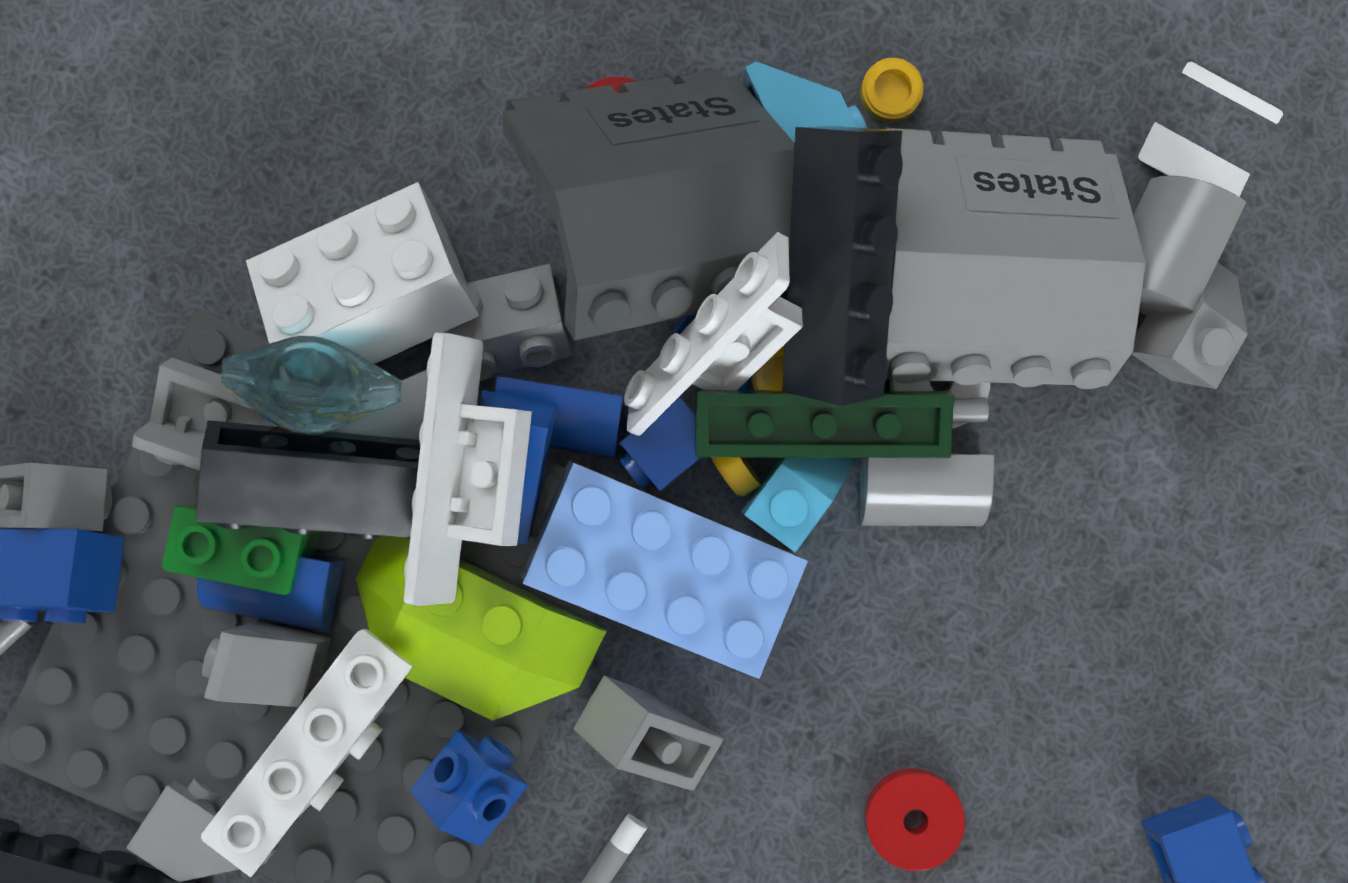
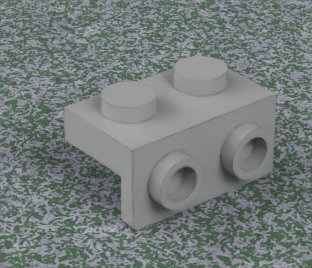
[443,264,572,381]
[132,357,290,471]

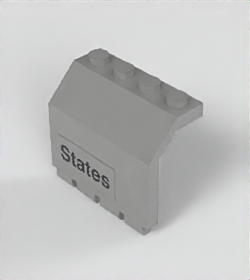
[886,128,1146,389]

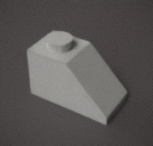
[1132,263,1248,389]
[0,463,112,532]
[573,676,724,791]

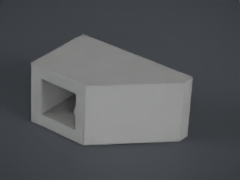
[202,619,332,707]
[126,778,277,882]

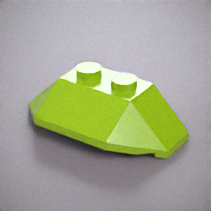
[356,535,607,721]

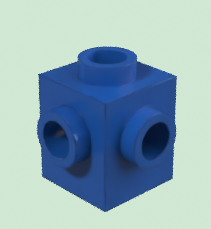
[410,730,529,847]

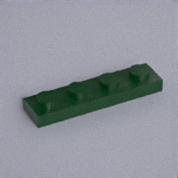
[695,390,954,458]

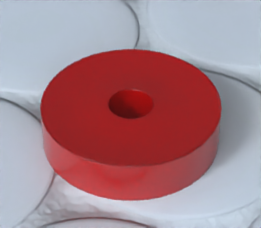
[864,768,965,871]

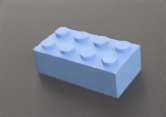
[520,461,808,679]

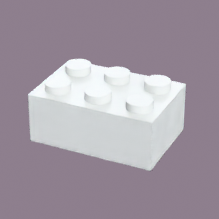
[246,182,479,395]

